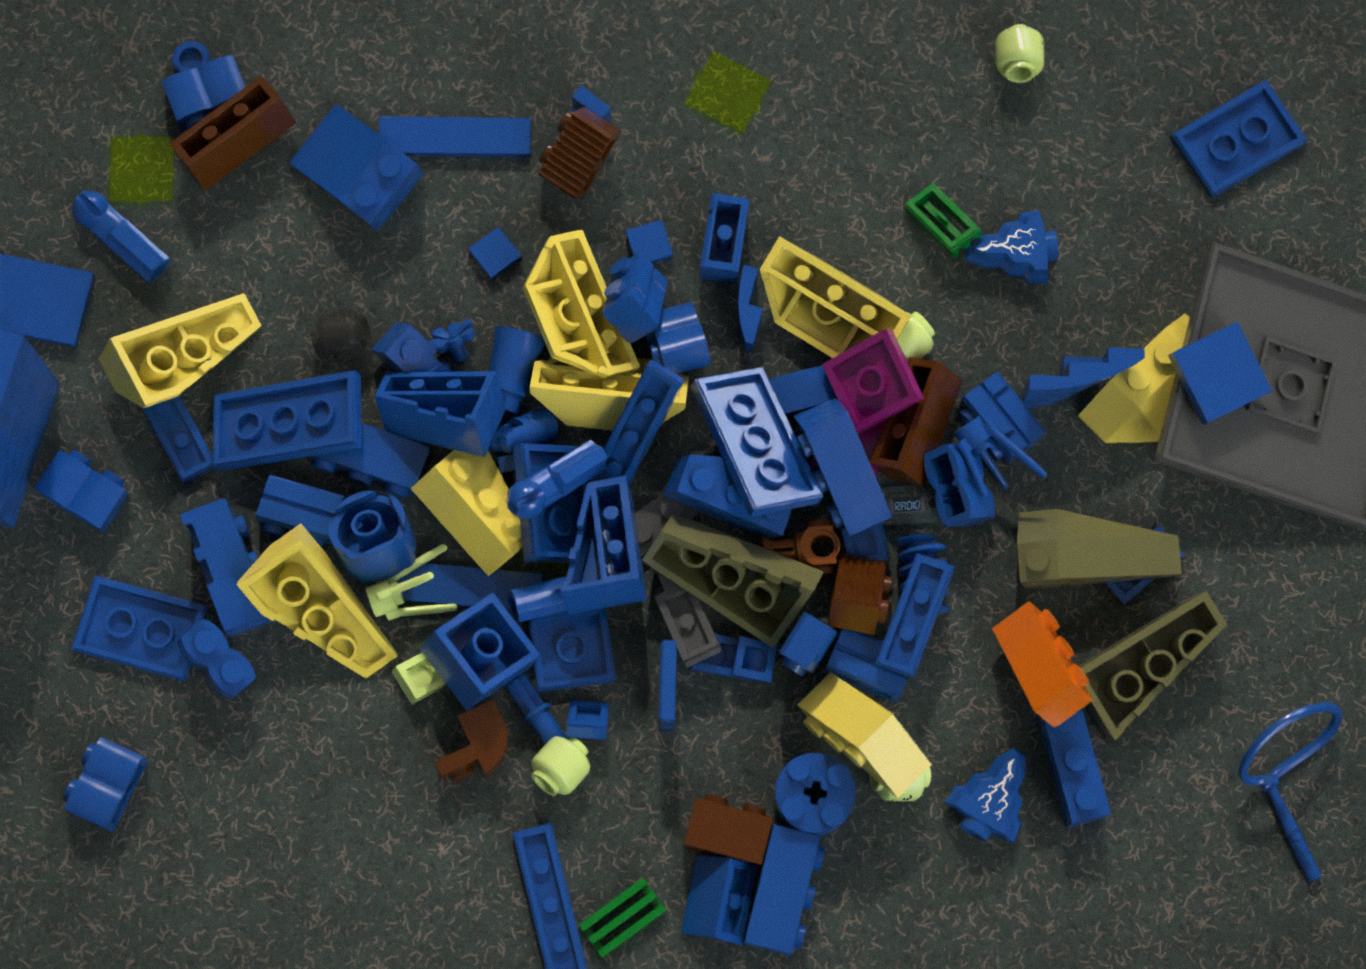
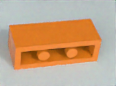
[992,601,1093,728]

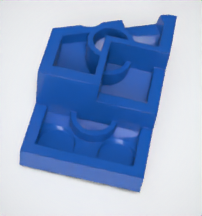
[1021,347,1145,408]

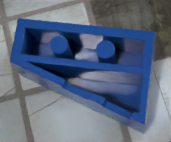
[375,371,506,457]
[794,397,892,536]
[663,455,792,539]
[560,476,647,614]
[180,498,272,637]

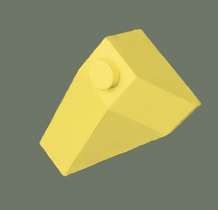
[98,293,262,409]
[237,523,398,678]

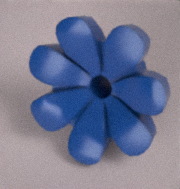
[429,319,475,362]

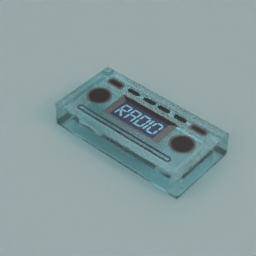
[881,484,943,528]

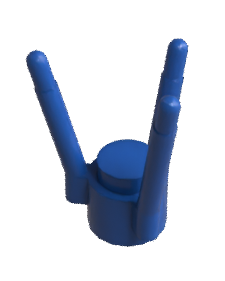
[954,416,1047,497]

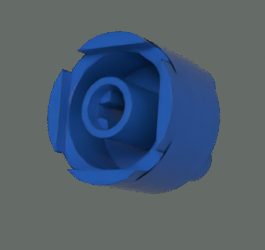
[328,491,416,585]
[774,753,856,837]

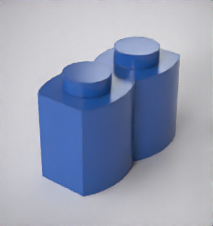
[161,55,245,131]
[644,302,711,374]
[924,444,995,527]
[34,450,129,534]
[779,612,838,677]
[177,619,256,700]
[63,737,148,833]

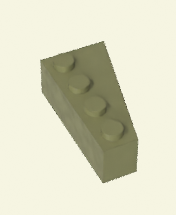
[642,513,824,648]
[1078,591,1227,742]

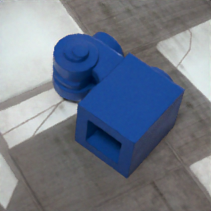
[371,322,452,372]

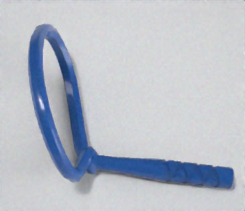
[1238,702,1342,883]

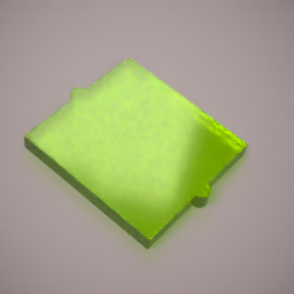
[684,51,772,134]
[109,133,174,205]

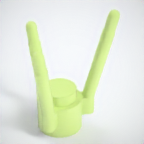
[366,544,457,621]

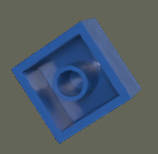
[420,593,541,711]

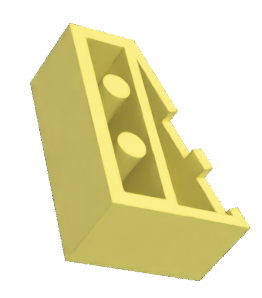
[410,450,523,577]
[797,672,932,798]

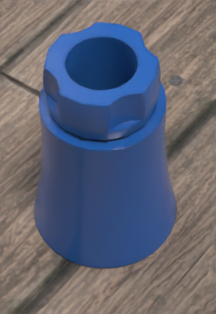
[489,326,546,416]

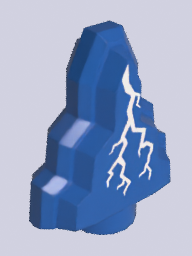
[964,210,1058,285]
[944,748,1025,843]

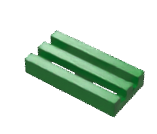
[904,183,982,258]
[578,878,667,958]

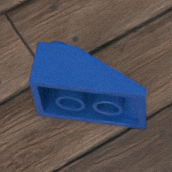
[289,104,425,232]

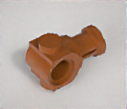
[761,520,840,578]

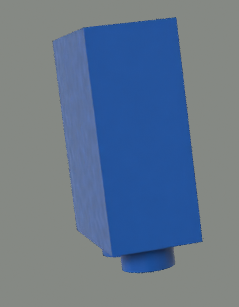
[0,329,60,529]

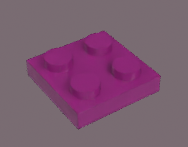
[822,329,924,434]

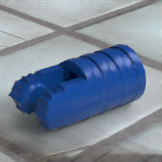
[488,408,558,454]

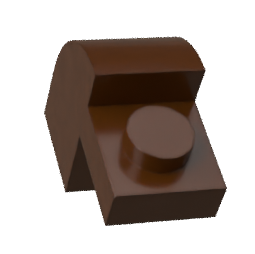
[435,699,509,782]

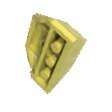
[523,230,640,378]
[760,236,912,358]
[1078,313,1190,444]
[530,358,689,430]

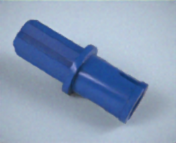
[507,674,568,745]

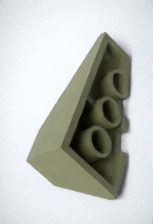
[1017,509,1182,589]

